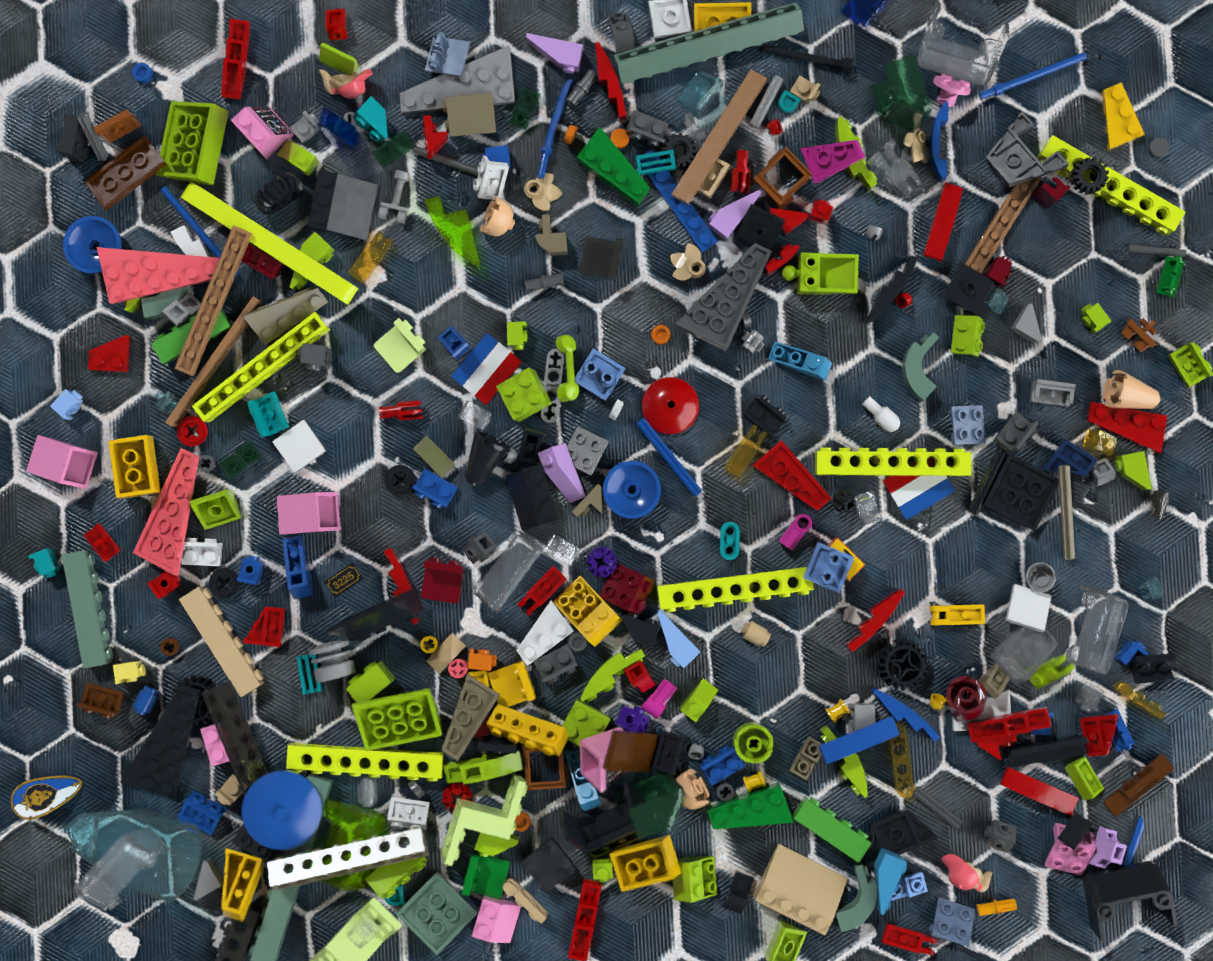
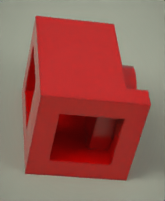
[808,199,834,225]
[147,571,182,599]
[624,660,655,693]

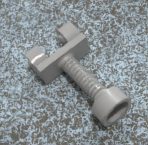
[378,170,410,224]

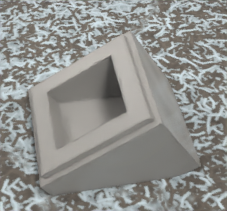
[1090,458,1116,486]

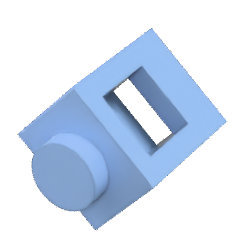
[50,389,83,420]

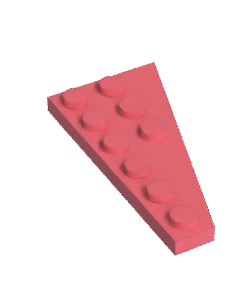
[97,247,219,304]
[133,448,199,576]

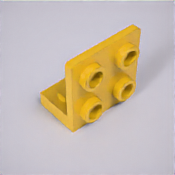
[488,660,537,707]

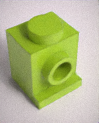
[1080,303,1111,335]
[507,321,527,350]
[593,858,613,882]

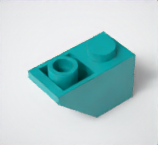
[352,96,388,144]

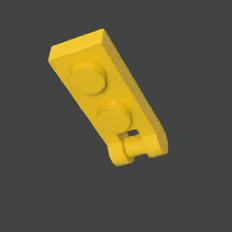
[930,604,985,625]

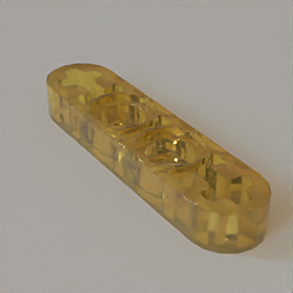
[888,722,914,798]

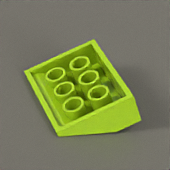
[155,101,229,185]
[352,689,442,751]

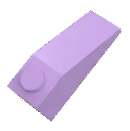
[526,33,583,73]
[708,190,762,241]
[538,443,586,503]

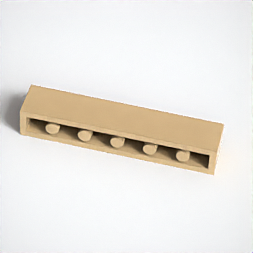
[179,586,264,697]

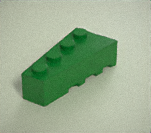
[577,127,650,207]
[706,782,793,830]

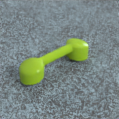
[556,334,579,402]

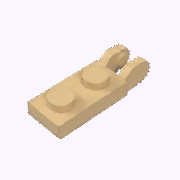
[502,877,548,924]

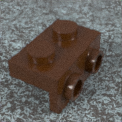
[77,682,126,718]

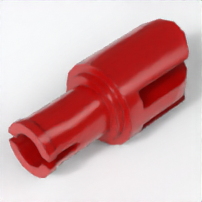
[731,150,751,194]
[379,400,423,421]

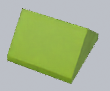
[190,489,241,530]
[765,920,807,961]

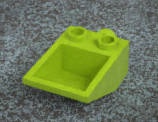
[782,253,859,295]

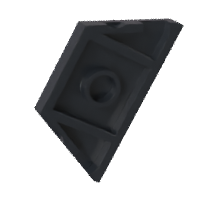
[868,808,938,868]

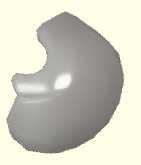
[1025,562,1056,592]

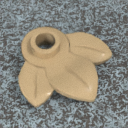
[903,128,929,163]
[524,173,562,211]
[670,243,706,281]

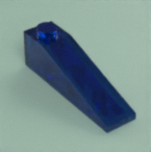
[319,107,360,150]

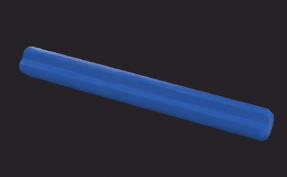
[637,418,702,497]

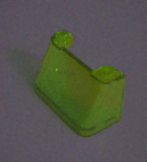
[310,800,385,891]

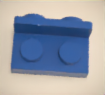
[412,468,458,509]
[700,745,745,785]
[178,791,226,835]

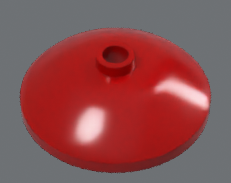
[642,377,699,434]

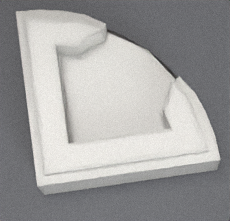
[608,399,624,420]

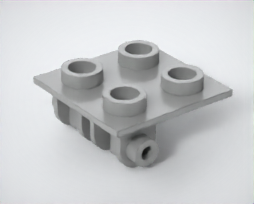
[567,426,609,475]

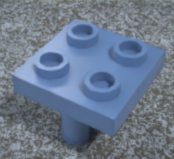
[575,348,626,401]
[803,542,854,593]

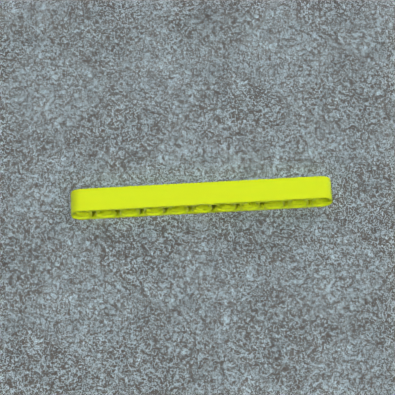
[181,181,359,305]

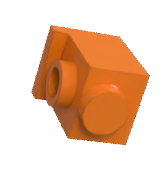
[468,648,497,671]

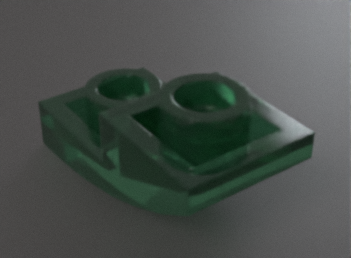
[509,87,541,130]
[218,441,262,480]

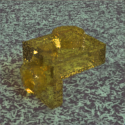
[1083,429,1118,456]

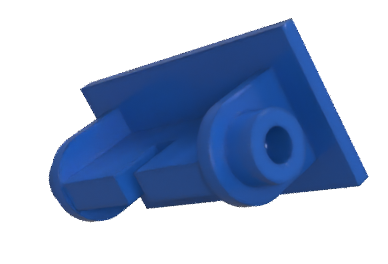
[1105,709,1135,752]

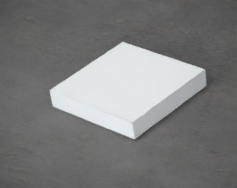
[648,0,692,40]
[272,420,326,473]
[1005,584,1051,632]

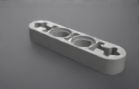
[541,349,564,423]

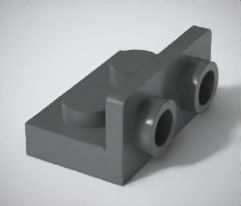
[625,110,669,147]
[993,411,1039,455]
[533,644,578,684]

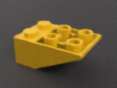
[553,576,623,646]

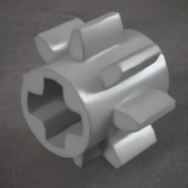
[741,330,765,354]

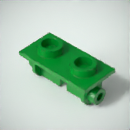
[1156,256,1185,298]

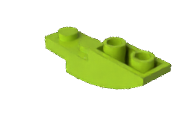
[835,116,877,191]
[580,648,645,702]
[820,725,868,798]
[443,749,524,784]

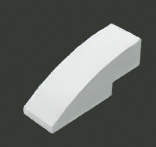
[171,225,211,257]

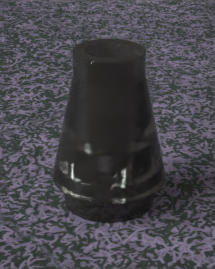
[1151,490,1171,519]

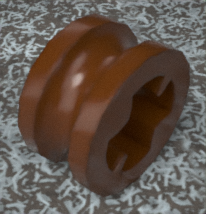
[160,638,180,656]

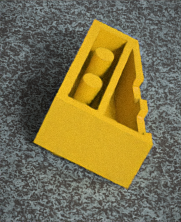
[222,848,265,921]

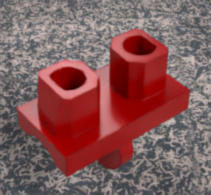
[83,523,121,562]

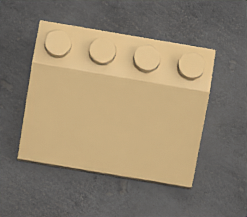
[753,843,848,935]

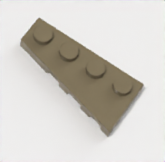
[242,285,328,345]
[442,674,500,761]

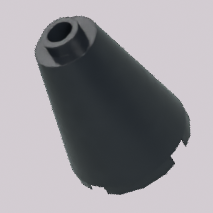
[465,431,510,486]

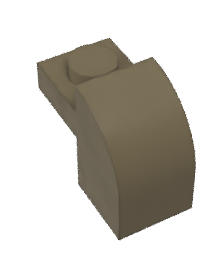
[535,214,568,255]

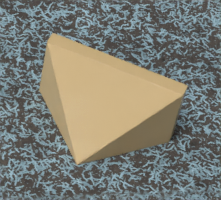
[426,633,466,674]

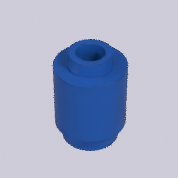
[133,685,159,716]

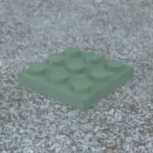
[396,871,478,955]

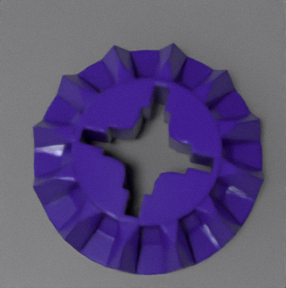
[586,547,617,577]

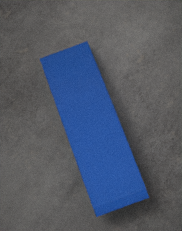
[870,687,940,742]
[818,716,900,764]

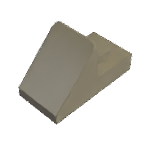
[572,484,602,517]
[978,661,1012,699]

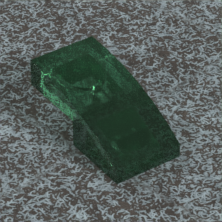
[372,130,417,168]

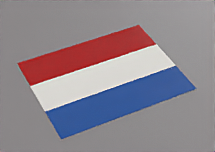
[451,333,522,405]
[883,457,955,520]

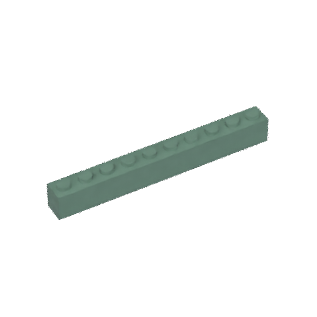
[613,2,804,83]
[249,773,334,961]

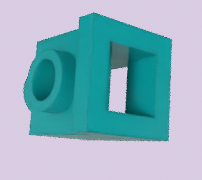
[28,548,61,579]

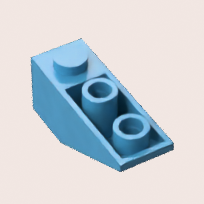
[768,341,832,381]
[564,746,602,811]
[874,847,907,915]

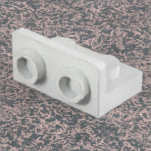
[473,156,509,200]
[181,538,222,566]
[387,797,430,830]

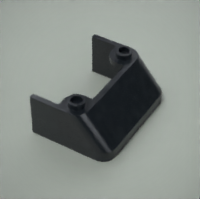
[560,781,657,857]
[1083,861,1178,942]

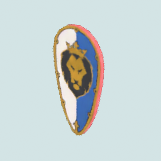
[11,776,82,820]

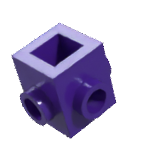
[616,705,650,732]

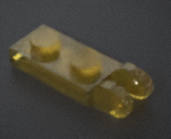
[348,231,393,284]
[723,425,767,479]
[1114,681,1166,720]

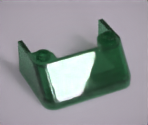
[871,55,931,131]
[613,773,685,840]

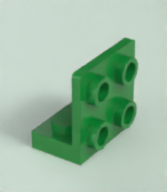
[461,852,510,899]

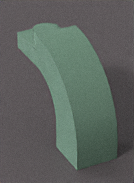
[141,286,189,320]
[902,332,939,402]
[835,862,877,932]

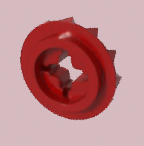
[177,416,208,446]
[442,782,473,813]

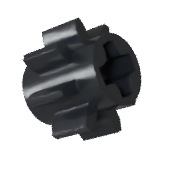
[832,489,856,513]

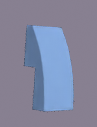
[891,872,928,901]

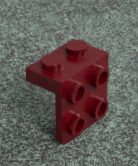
[421,557,465,603]
[600,563,655,615]

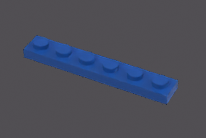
[640,148,718,253]

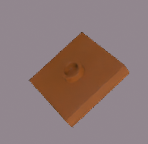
[93,109,141,143]

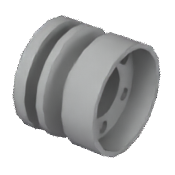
[308,640,356,683]

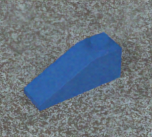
[282,535,313,600]

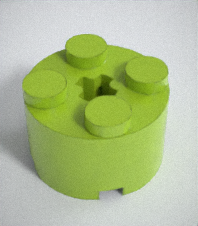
[733,722,773,763]

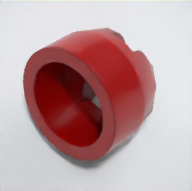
[766,119,783,136]
[895,292,912,309]

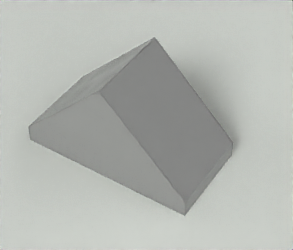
[1010,304,1042,344]
[193,857,224,900]

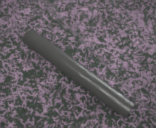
[1127,245,1187,257]

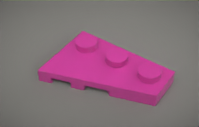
[800,140,865,183]

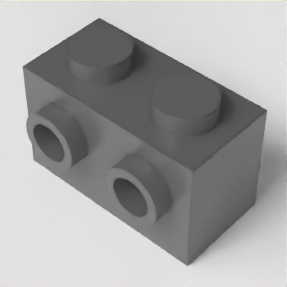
[298,343,332,371]

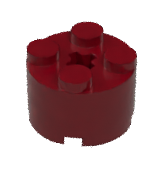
[946,676,986,721]

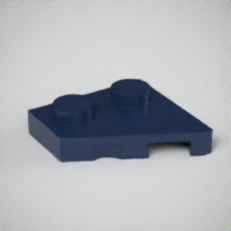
[1043,438,1097,476]

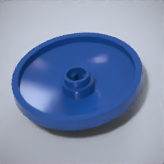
[242,770,322,850]

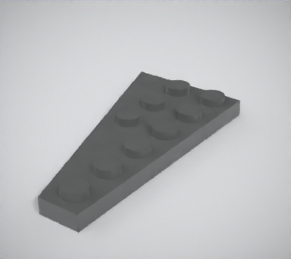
[674,243,772,351]

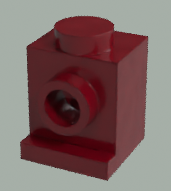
[986,256,1012,288]

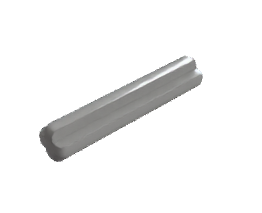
[750,75,783,129]

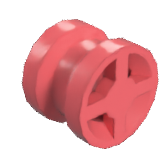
[448,658,469,678]

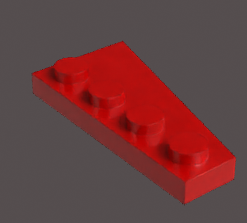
[1087,402,1167,454]
[752,440,832,511]

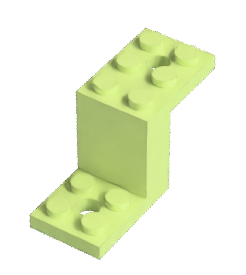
[441,773,527,866]
[309,898,402,961]

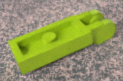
[1025,654,1075,690]

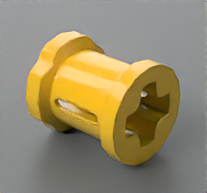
[825,699,850,724]
[743,770,767,793]

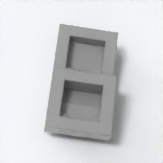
[162,292,201,325]

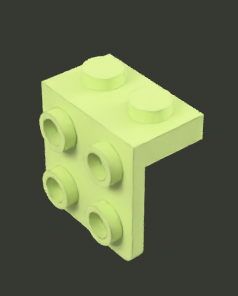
[374,318,427,373]

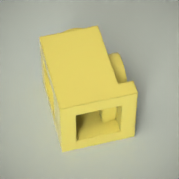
[113,660,146,684]

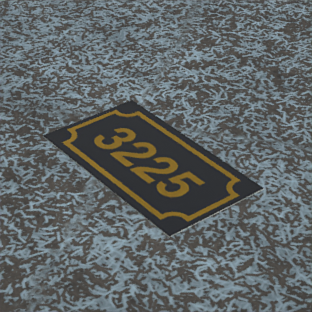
[324,563,363,597]

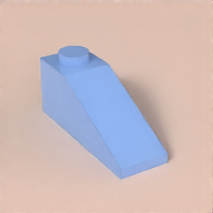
[657,609,700,668]

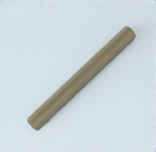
[1058,465,1075,560]

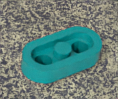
[719,522,740,560]

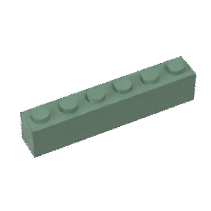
[62,550,113,669]

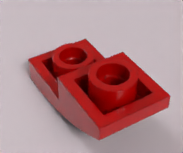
[764,244,800,276]

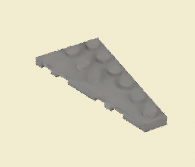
[400,45,515,114]

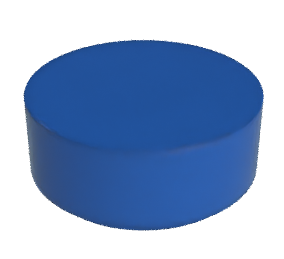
[132,62,153,83]

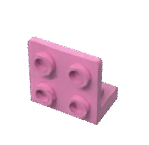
[1045,823,1096,876]

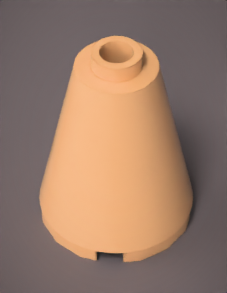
[1102,370,1160,409]

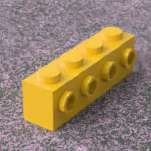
[487,704,569,756]

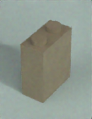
[443,91,496,137]

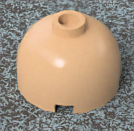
[480,197,515,236]
[673,769,710,809]

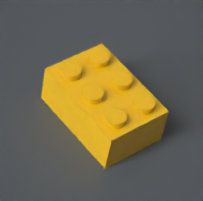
[108,435,161,499]
[610,835,682,892]

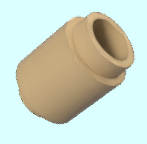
[741,621,771,647]

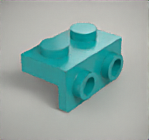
[247,392,289,437]

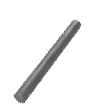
[413,146,478,176]

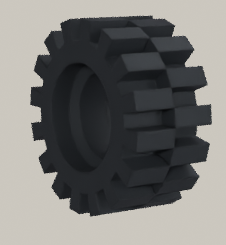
[662,133,697,170]
[1070,157,1109,195]

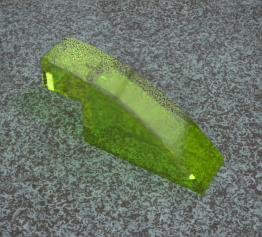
[425,196,481,269]

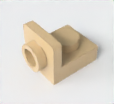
[790,76,821,105]
[215,773,249,806]

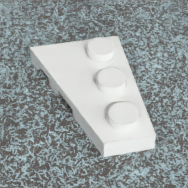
[516,600,574,666]
[952,689,1011,731]

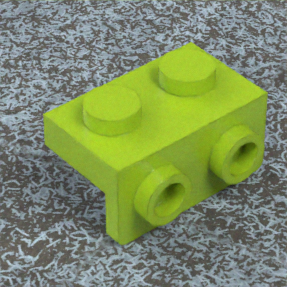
[951,315,985,357]
[1167,342,1213,388]

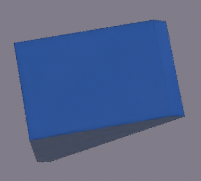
[437,326,471,360]

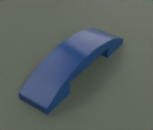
[928,102,949,183]

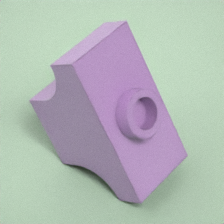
[1088,826,1127,869]

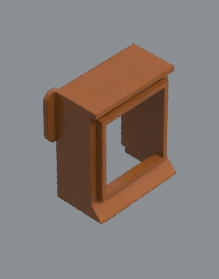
[751,147,812,210]
[521,743,569,790]

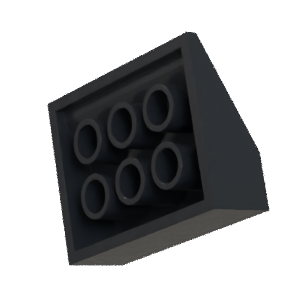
[326,588,424,641]

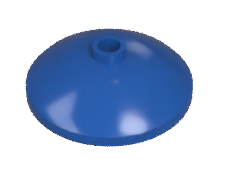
[63,216,122,274]
[603,461,661,519]

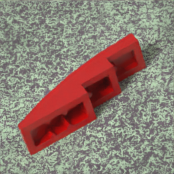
[221,19,251,99]
[595,42,626,121]
[923,182,963,261]
[384,548,419,624]
[845,589,905,652]
[967,707,1052,743]
[1000,767,1079,816]
[568,879,603,961]

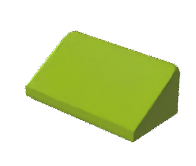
[319,43,359,75]
[1065,756,1104,800]

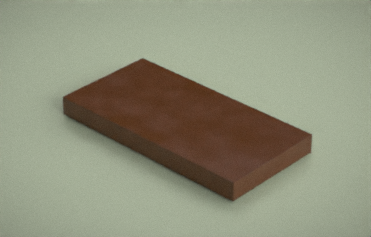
[84,135,167,211]
[603,730,659,772]

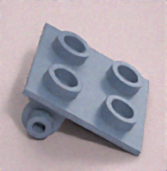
[425,32,470,77]
[948,405,986,446]
[929,897,975,947]

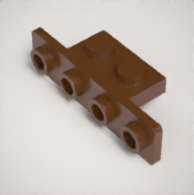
[1103,754,1174,817]

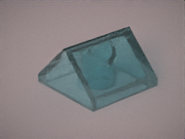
[675,70,724,118]

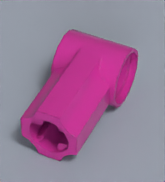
[778,514,812,551]
[641,678,677,719]

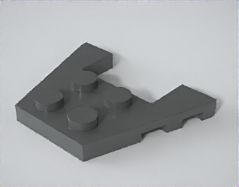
[986,111,1068,187]

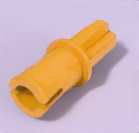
[977,898,1017,917]

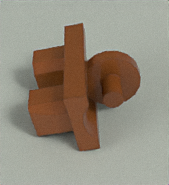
[1121,318,1157,352]

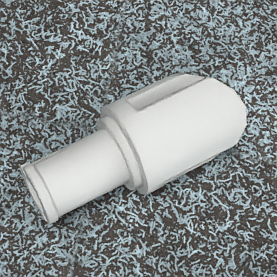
[862,396,900,432]

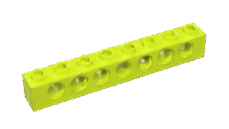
[1037,135,1185,235]
[192,312,330,423]
[815,448,971,476]
[657,567,814,612]
[286,743,445,781]

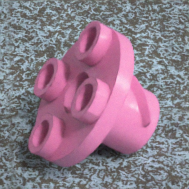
[933,73,971,107]

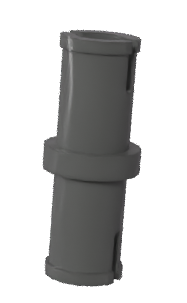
[566,70,598,107]
[524,273,564,292]

